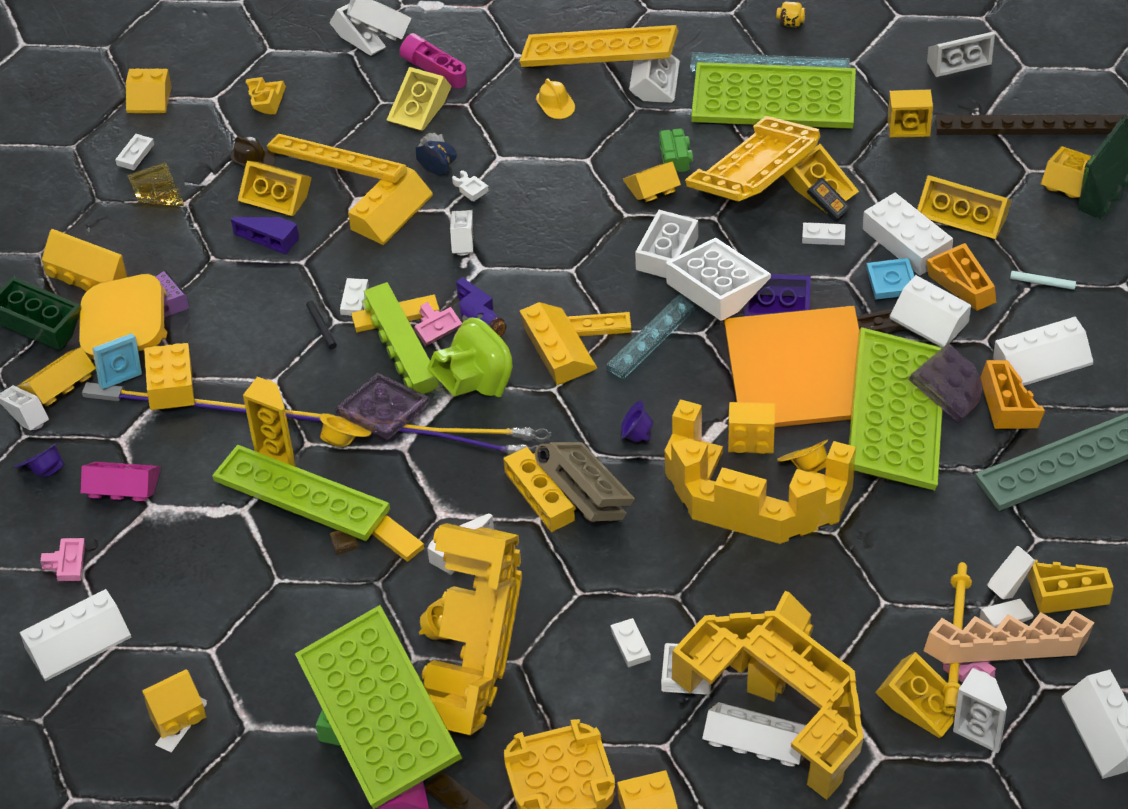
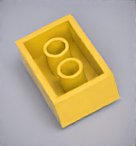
[144,343,195,410]

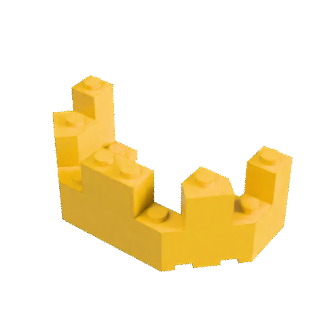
[665,399,856,544]
[422,523,522,735]
[671,611,864,800]

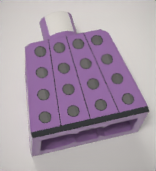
[156,270,189,317]

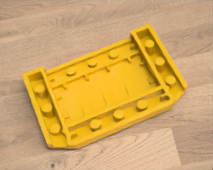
[685,116,820,201]

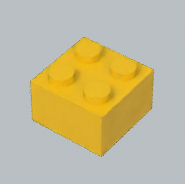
[887,90,933,138]
[728,402,775,454]

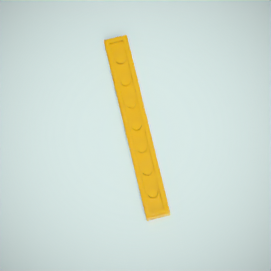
[267,134,407,183]

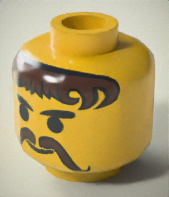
[776,1,805,28]

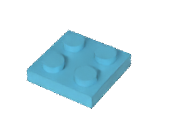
[866,258,914,300]
[92,333,142,389]

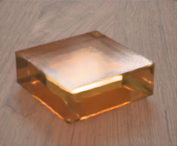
[329,531,358,555]

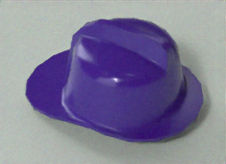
[621,401,653,443]
[13,442,64,477]

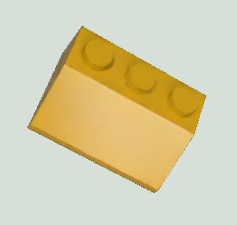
[238,161,312,216]
[16,347,96,406]

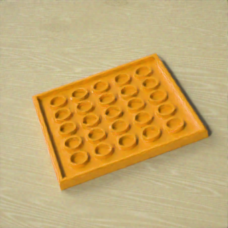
[724,306,859,427]

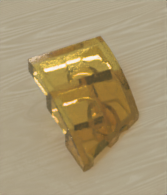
[127,162,184,206]

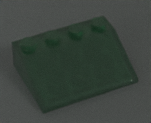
[1078,116,1128,220]

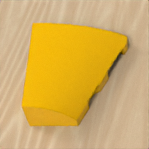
[246,77,286,114]

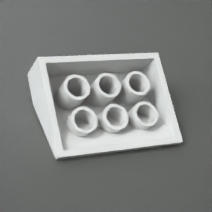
[665,238,771,321]

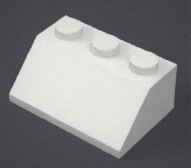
[347,0,411,41]
[927,32,995,77]
[629,54,680,103]
[889,275,971,348]
[953,668,1007,753]

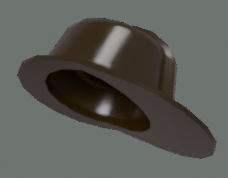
[230,136,275,167]

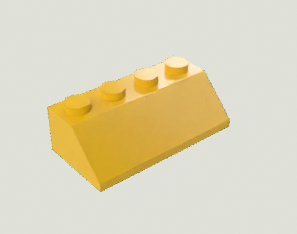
[348,167,433,245]
[917,175,1012,239]
[42,229,127,291]
[520,302,597,386]
[243,377,296,466]
[747,591,813,702]

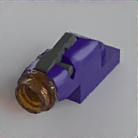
[456,277,507,337]

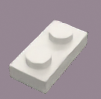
[115,134,154,170]
[802,223,845,245]
[340,278,369,316]
[611,618,651,667]

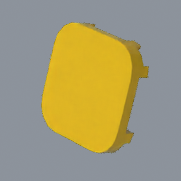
[79,274,167,360]
[504,719,615,809]

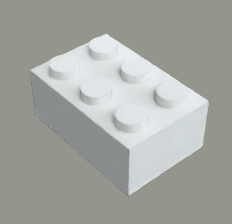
[635,210,698,278]

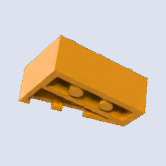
[926,243,996,311]
[980,360,1045,429]

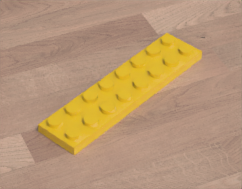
[519,25,678,67]

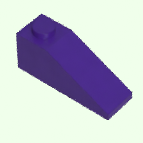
[231,217,299,255]

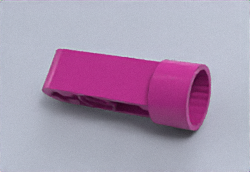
[400,33,467,88]

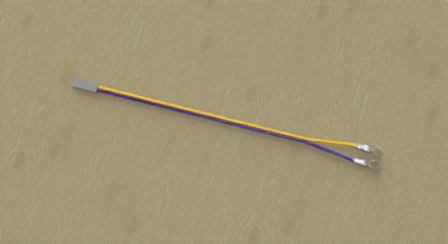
[82,382,551,455]

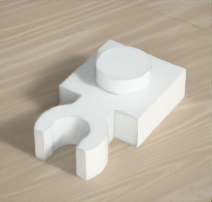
[452,171,488,202]

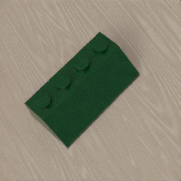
[0,276,81,351]

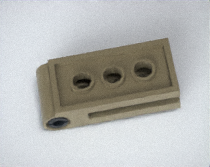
[535,442,635,522]

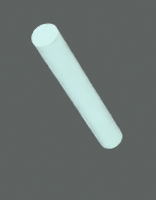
[1010,271,1076,290]

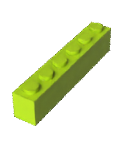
[362,282,439,397]

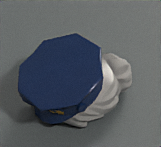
[416,133,457,175]

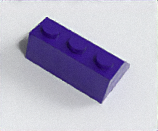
[744,274,811,317]

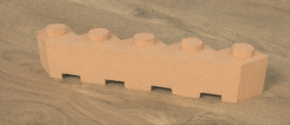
[924,610,1094,664]

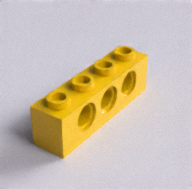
[503,447,576,532]

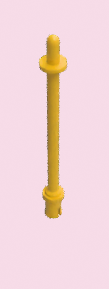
[942,562,972,715]

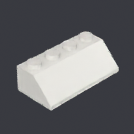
[993,317,1093,386]
[20,589,132,681]
[1061,670,1128,779]
[702,702,806,766]

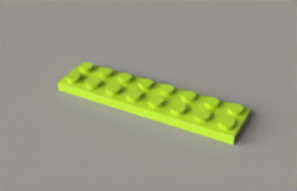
[212,445,390,541]

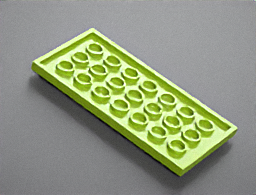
[691,62,856,128]
[848,327,946,490]
[295,605,462,809]

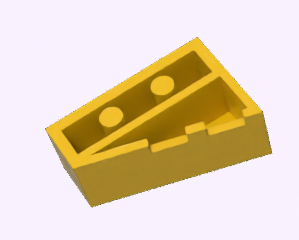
[1027,559,1113,614]

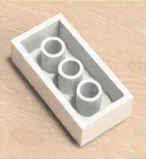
[863,193,953,276]

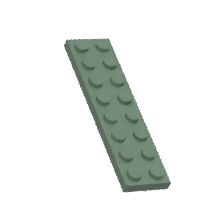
[975,413,1128,511]

